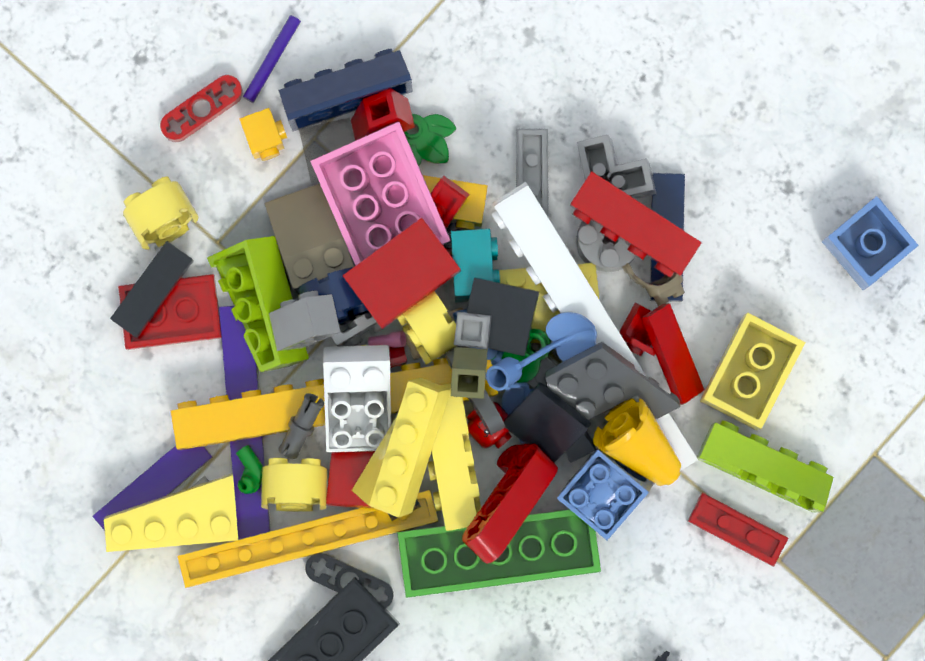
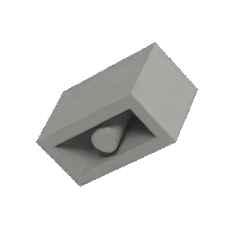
[269,291,341,351]

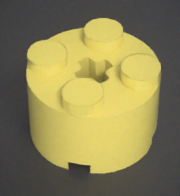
[123,176,199,250]
[397,291,457,365]
[261,458,327,512]

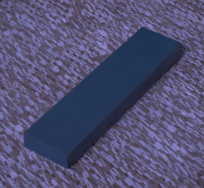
[650,173,685,302]

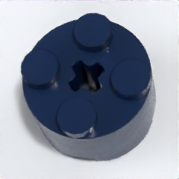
[298,267,369,325]

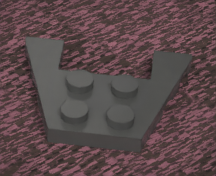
[545,342,680,463]

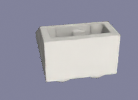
[323,345,391,452]

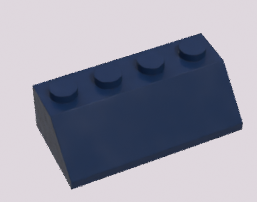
[278,49,413,132]

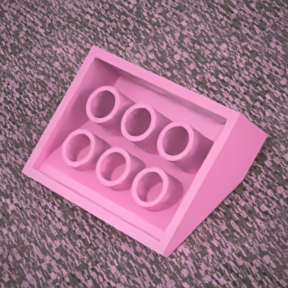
[310,122,451,266]

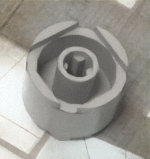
[576,220,636,272]

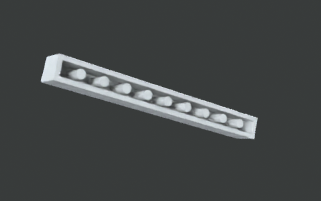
[491,182,698,471]

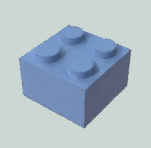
[822,196,919,290]

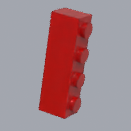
[570,171,702,278]

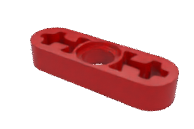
[160,75,243,142]

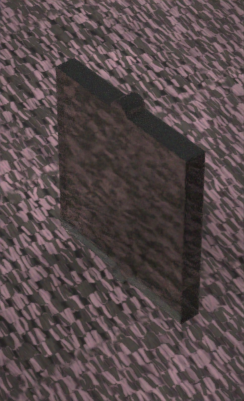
[299,118,355,184]

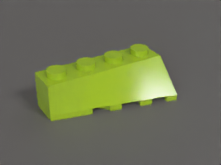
[207,236,309,372]
[697,420,834,513]

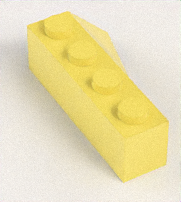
[352,378,451,518]

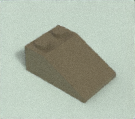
[264,184,354,293]

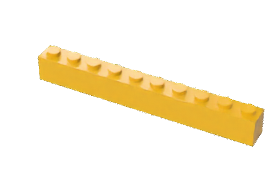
[170,358,498,450]

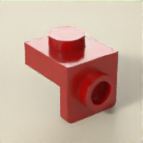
[619,302,655,357]

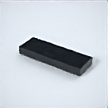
[110,241,194,338]

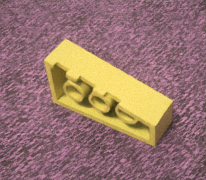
[428,383,481,531]
[104,473,238,552]

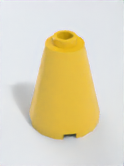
[593,398,681,486]

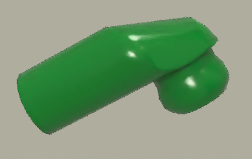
[236,445,264,494]

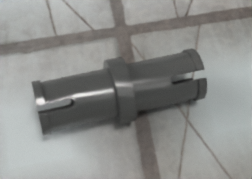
[278,393,324,459]

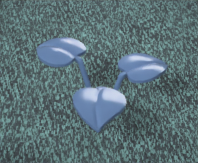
[453,309,597,444]

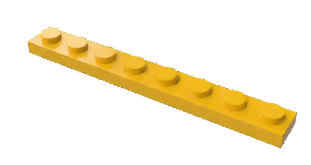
[177,490,438,588]

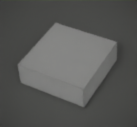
[454,312,492,349]

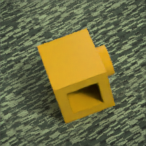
[239,108,287,161]

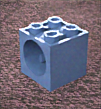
[557,448,654,541]

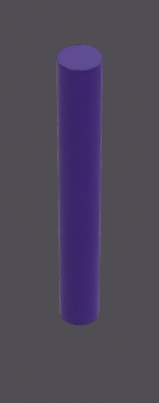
[243,15,301,103]

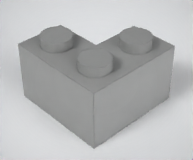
[577,135,657,199]

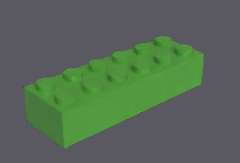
[397,510,601,598]

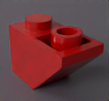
[351,88,415,141]

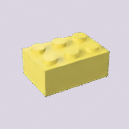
[700,313,806,431]

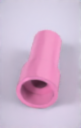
[368,331,406,348]

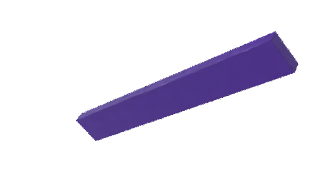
[219,306,270,540]

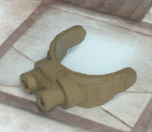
[622,263,685,306]

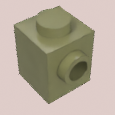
[451,347,488,399]

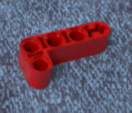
[462,444,558,564]

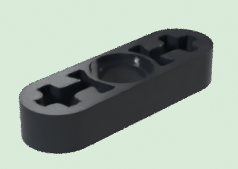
[305,553,394,608]

